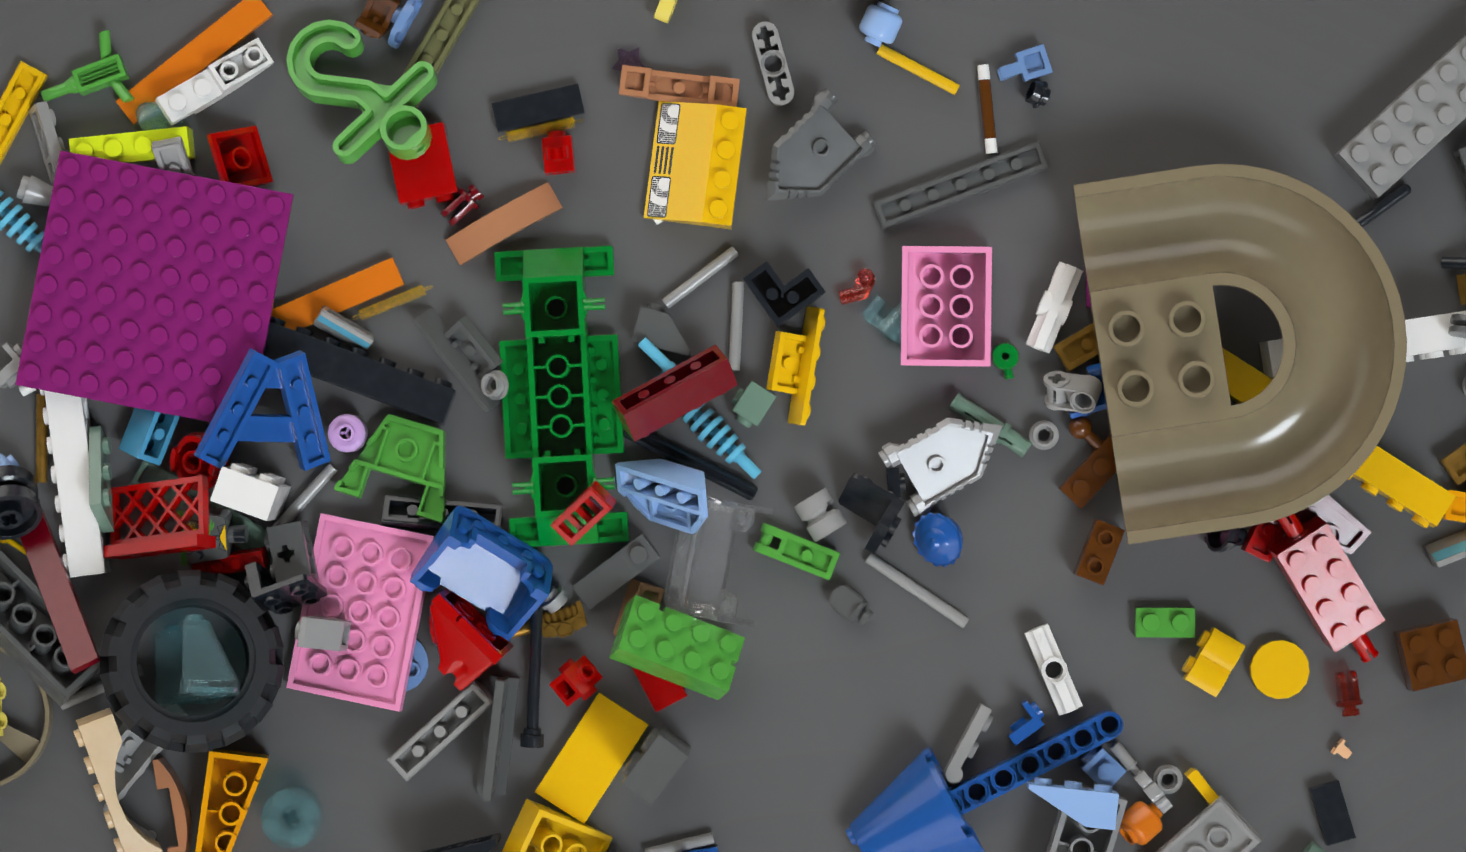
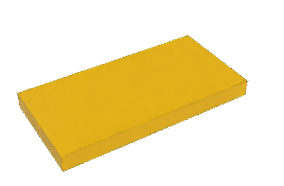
[535,692,649,824]

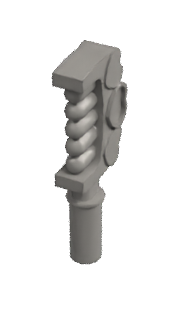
[1110,741,1173,814]

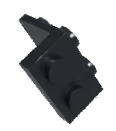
[838,473,905,555]
[244,562,327,615]

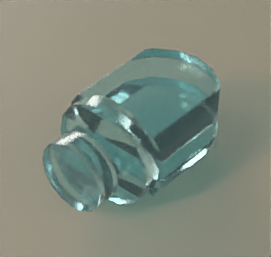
[135,102,183,131]

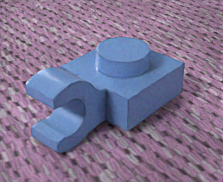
[997,44,1053,83]

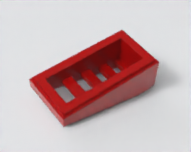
[550,481,616,546]

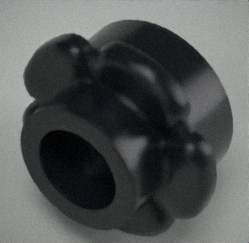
[1025,80,1051,109]

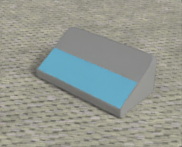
[313,306,374,351]
[1425,529,1466,568]

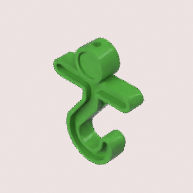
[286,19,438,164]

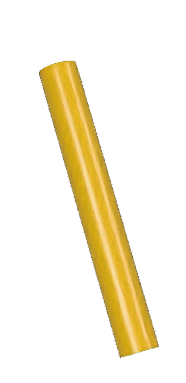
[876,44,960,95]

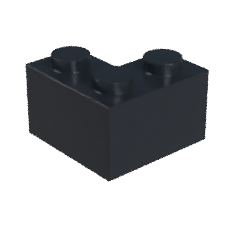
[743,261,826,328]

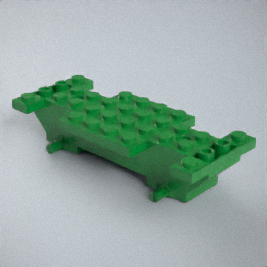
[494,246,629,547]

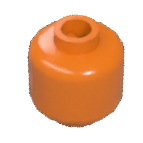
[1119,801,1163,845]

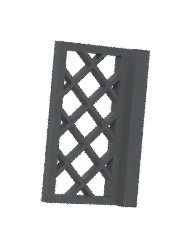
[476,675,520,801]

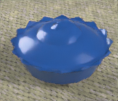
[912,512,963,568]

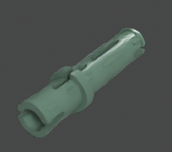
[948,392,1032,458]

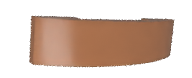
[619,65,740,107]
[446,182,563,266]
[152,757,192,852]

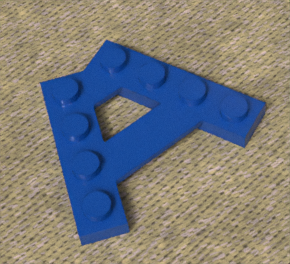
[194,348,331,471]

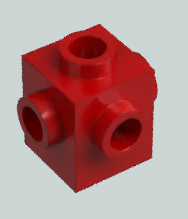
[549,655,603,707]

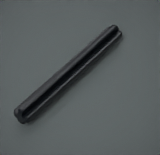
[623,430,758,500]

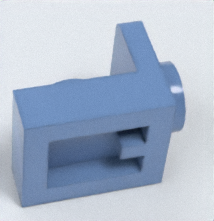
[1080,746,1126,786]

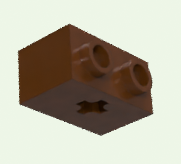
[1073,519,1125,586]

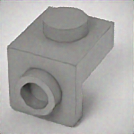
[0,342,22,389]

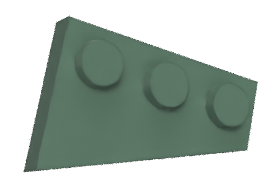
[89,426,114,533]

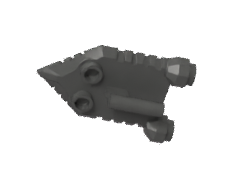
[765,88,877,201]

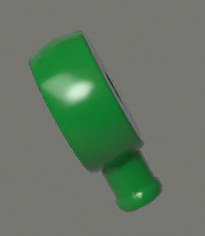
[991,342,1019,380]

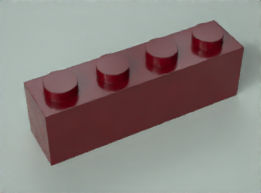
[612,344,738,442]

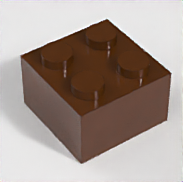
[1393,618,1466,692]

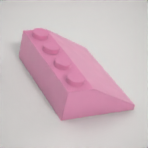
[901,246,992,367]

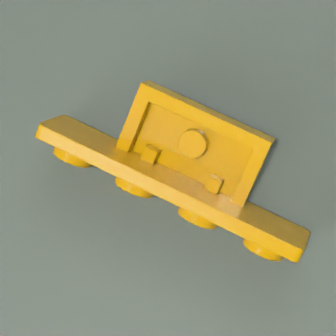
[766,307,825,426]

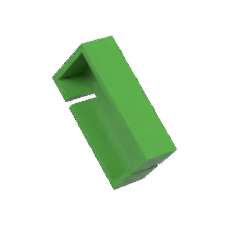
[609,595,745,700]

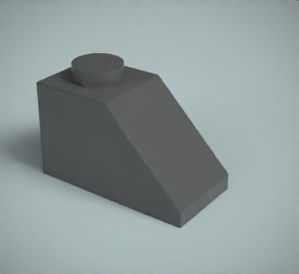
[631,303,691,357]

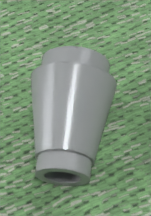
[16,175,53,206]

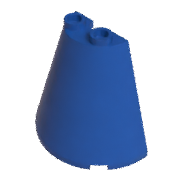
[846,747,985,852]

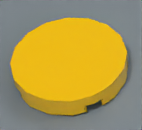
[1249,640,1310,699]

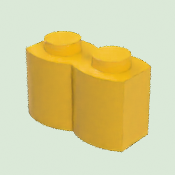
[1181,627,1245,697]

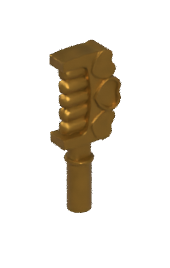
[511,600,588,639]

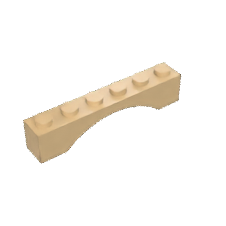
[73,708,163,852]

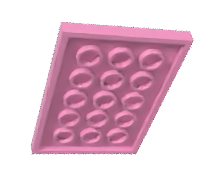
[286,513,435,712]

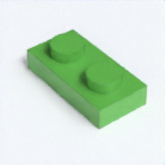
[1135,607,1195,638]

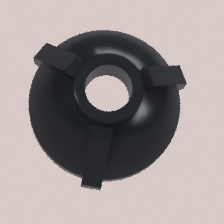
[1204,528,1248,553]

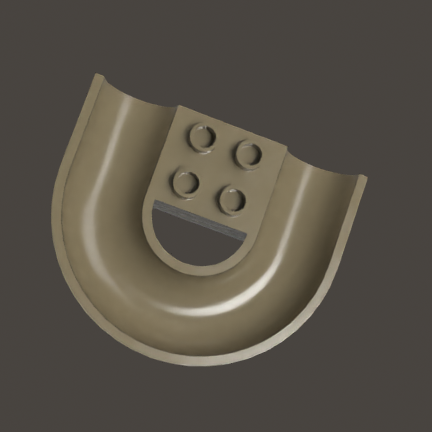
[1073,164,1407,545]

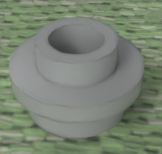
[481,370,509,400]
[1029,420,1059,450]
[540,586,568,613]
[1153,764,1183,794]

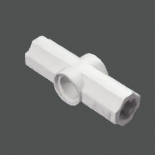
[1026,262,1083,354]
[1024,623,1083,716]

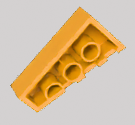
[195,749,269,852]

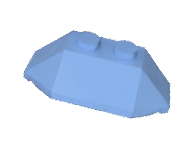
[615,459,708,534]

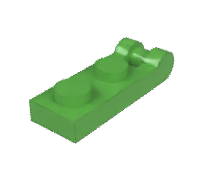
[752,522,840,580]

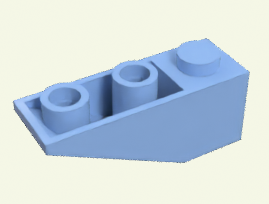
[1026,777,1119,830]

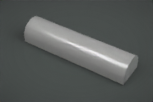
[387,680,493,782]

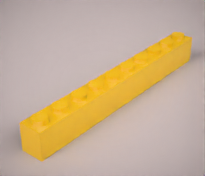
[1222,348,1456,529]

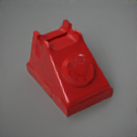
[429,588,514,691]

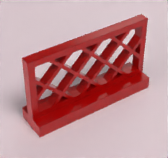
[103,475,216,560]

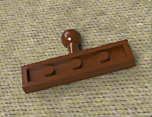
[1058,416,1116,509]

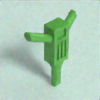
[40,30,135,103]

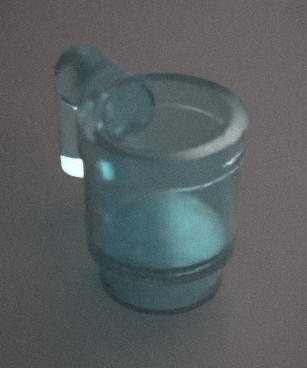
[863,295,902,346]

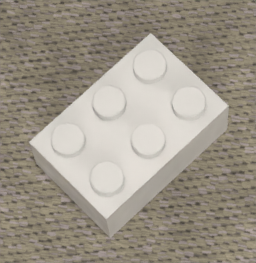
[210,463,291,521]

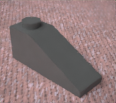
[572,533,661,610]

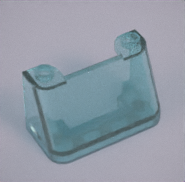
[155,614,240,705]

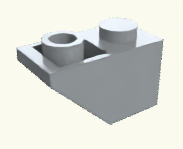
[295,615,352,651]

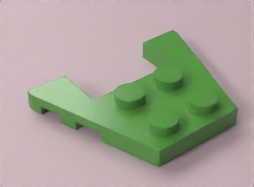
[334,414,446,524]

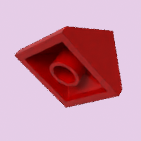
[207,125,273,187]

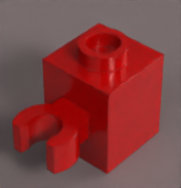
[541,131,576,176]

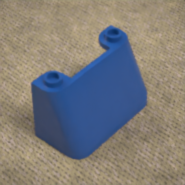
[410,506,553,641]

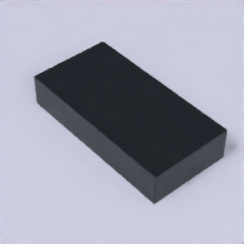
[1309,780,1356,846]

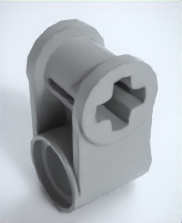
[1043,371,1103,414]

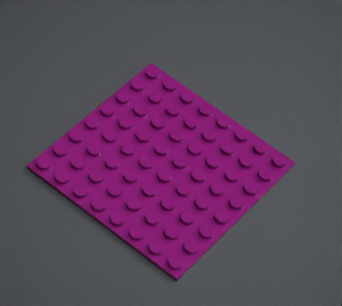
[15,151,294,422]

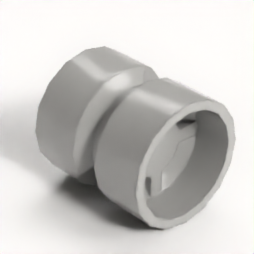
[794,487,847,542]

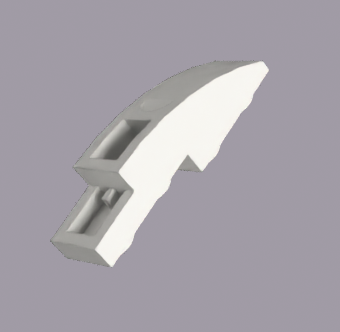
[155,38,274,126]

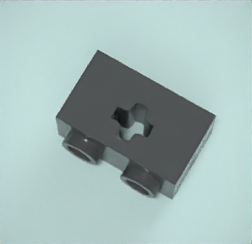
[264,521,319,583]

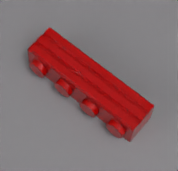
[191,546,270,575]

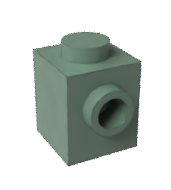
[731,381,777,428]

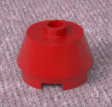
[170,432,230,491]

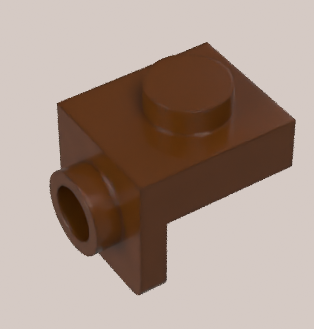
[354,0,402,39]

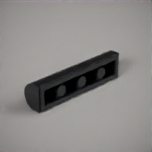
[381,495,503,531]

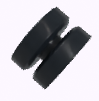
[0,465,42,540]

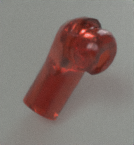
[838,268,876,305]

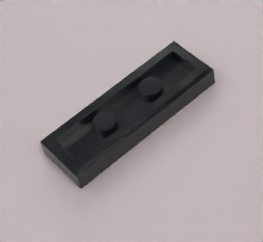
[492,84,585,133]

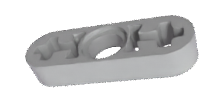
[752,22,794,107]

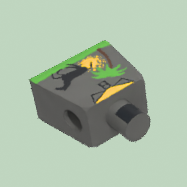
[177,503,249,565]

